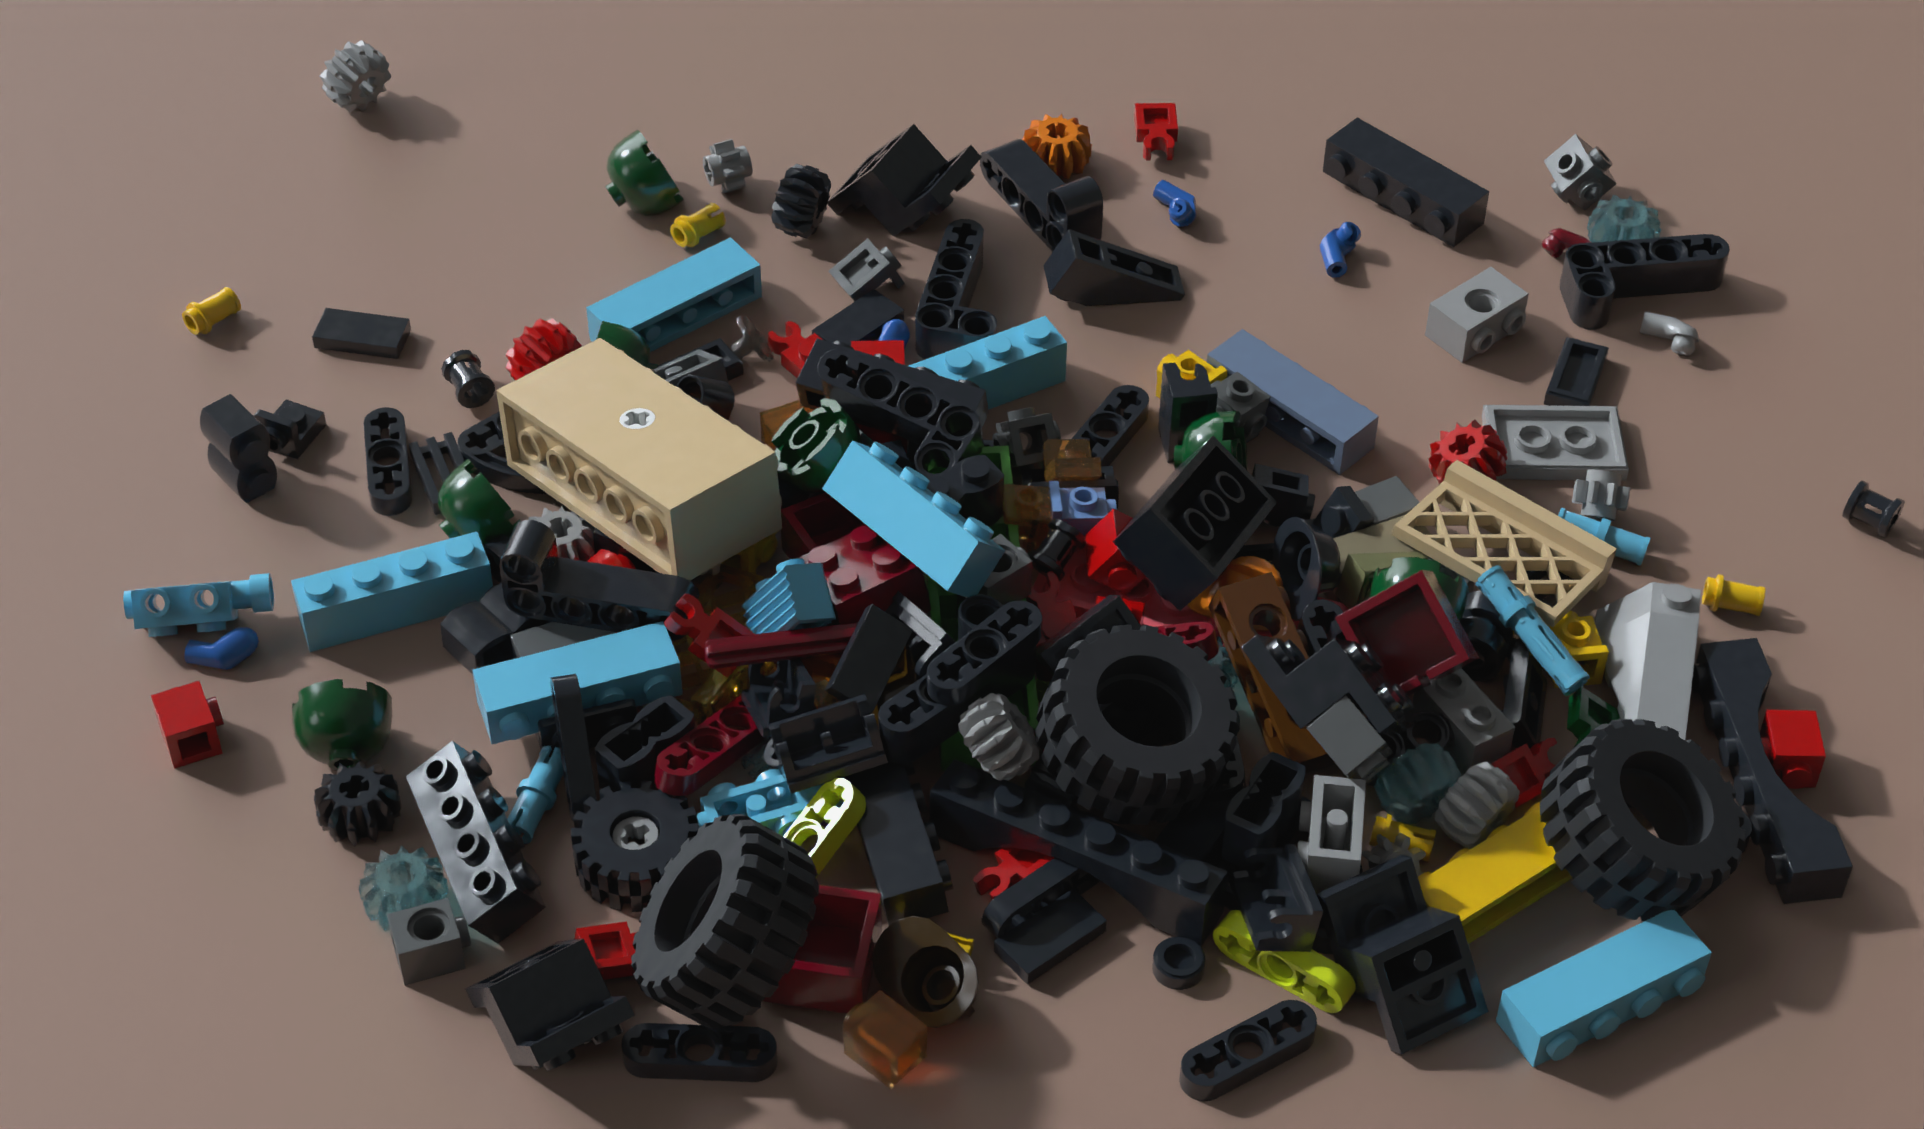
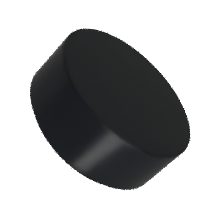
[1152,937,1206,990]

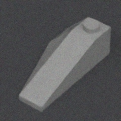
[1595,582,1701,740]

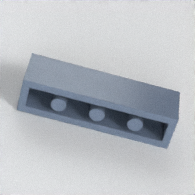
[1207,329,1379,475]

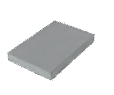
[1482,405,1629,481]

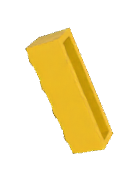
[1418,802,1572,944]

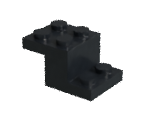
[827,124,982,237]
[1241,635,1417,734]
[1316,855,1489,1055]
[465,939,635,1071]

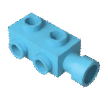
[123,573,274,637]
[696,769,844,836]

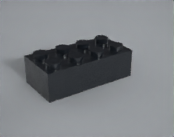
[1113,436,1277,611]

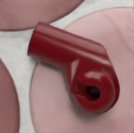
[1542,228,1591,258]

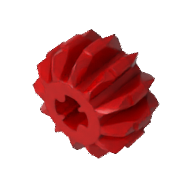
[505,318,582,380]
[1428,420,1508,484]

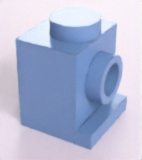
[1046,481,1117,537]

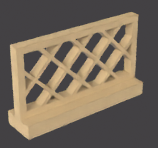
[1392,460,1617,627]

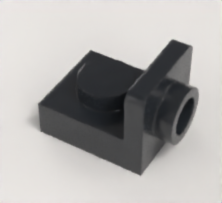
[253,399,327,459]
[1305,486,1374,538]

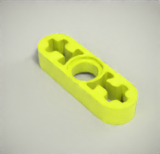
[783,778,866,878]
[1213,910,1356,1013]

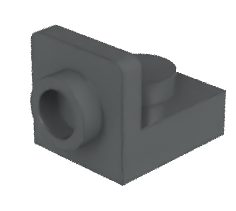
[829,238,905,302]

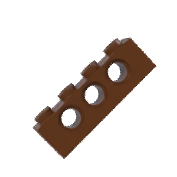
[1208,572,1335,774]

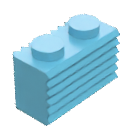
[741,558,836,634]

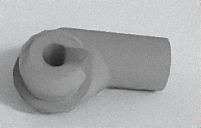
[1640,312,1699,356]

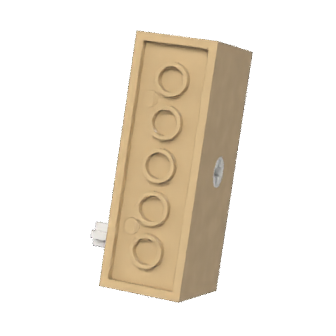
[496,338,782,581]

